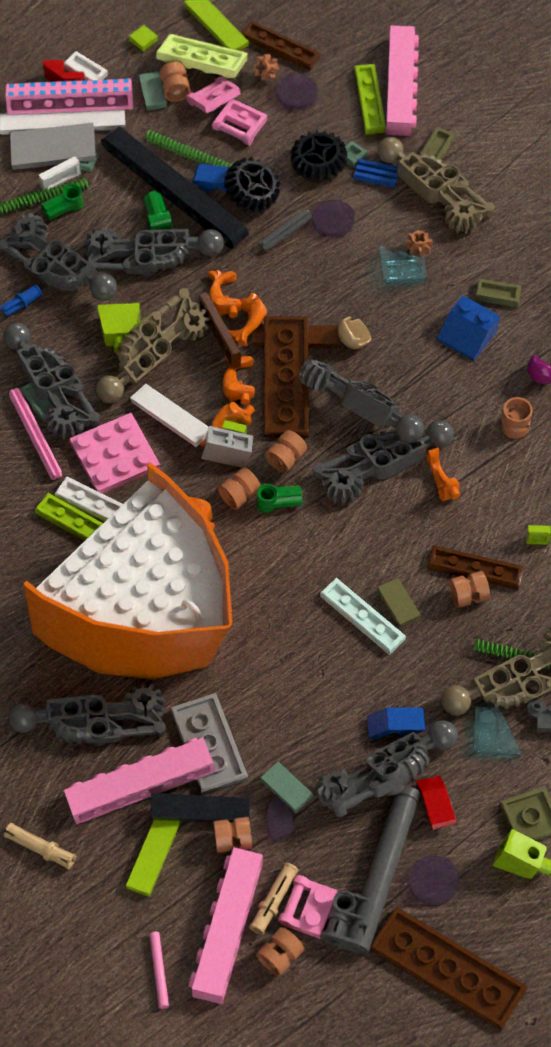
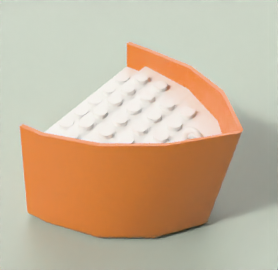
[23,463,232,680]

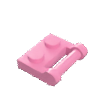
[186,76,240,113]
[212,99,267,146]
[278,875,338,939]

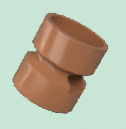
[159,62,191,102]
[500,397,533,439]
[265,430,307,473]
[218,467,261,510]
[449,571,490,608]
[213,817,252,853]
[256,927,305,977]

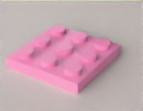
[69,413,160,494]

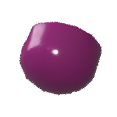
[527,355,551,385]

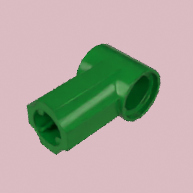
[41,184,84,221]
[143,191,172,230]
[256,484,303,513]

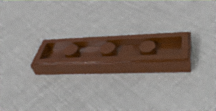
[241,20,321,71]
[199,292,241,369]
[253,324,341,349]
[427,545,524,590]

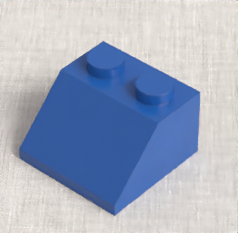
[437,295,500,361]

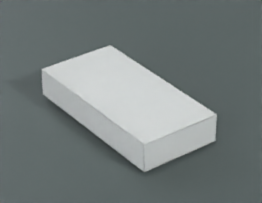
[64,51,108,81]
[39,156,80,191]

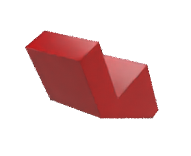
[43,60,85,82]
[416,775,456,829]

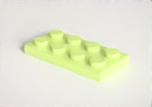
[156,34,248,78]

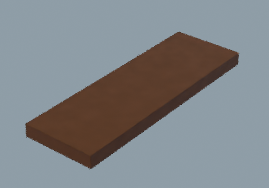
[264,316,309,438]
[370,906,528,1031]

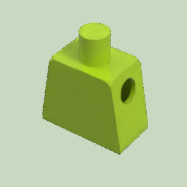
[98,303,141,353]
[492,829,551,879]

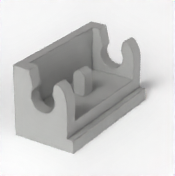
[201,426,253,468]

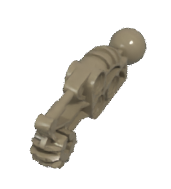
[377,137,495,234]
[96,288,210,404]
[441,627,551,716]

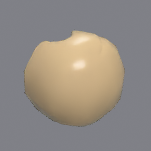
[338,316,371,350]

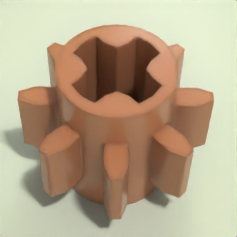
[253,54,280,80]
[405,230,433,258]

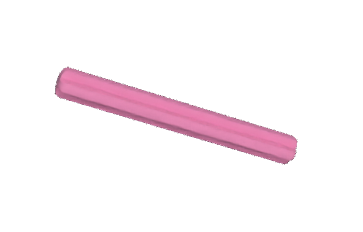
[9,388,62,480]

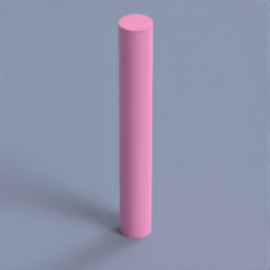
[149,932,169,1009]

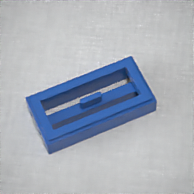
[354,158,398,188]

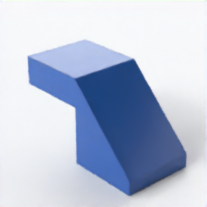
[192,164,229,193]
[367,708,426,740]

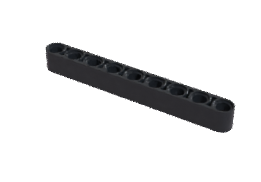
[101,126,249,249]

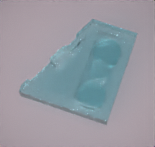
[379,245,427,285]
[473,707,521,758]

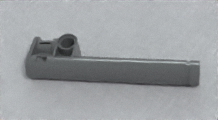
[320,785,421,954]

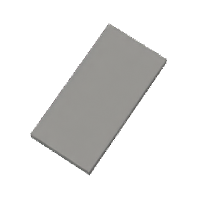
[10,123,96,170]
[170,693,248,795]

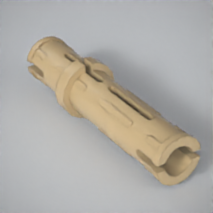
[4,823,76,869]
[249,863,298,935]

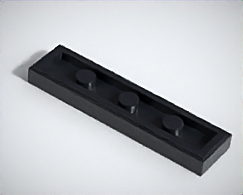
[150,793,250,823]

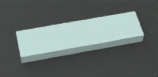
[320,578,406,655]

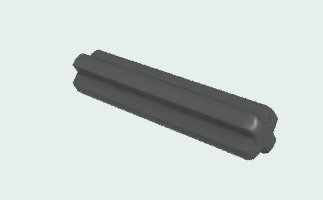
[259,210,312,251]

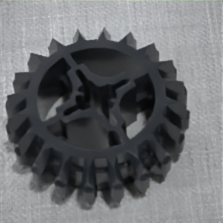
[290,129,347,183]
[224,157,281,214]

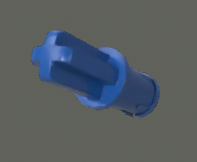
[0,284,43,317]

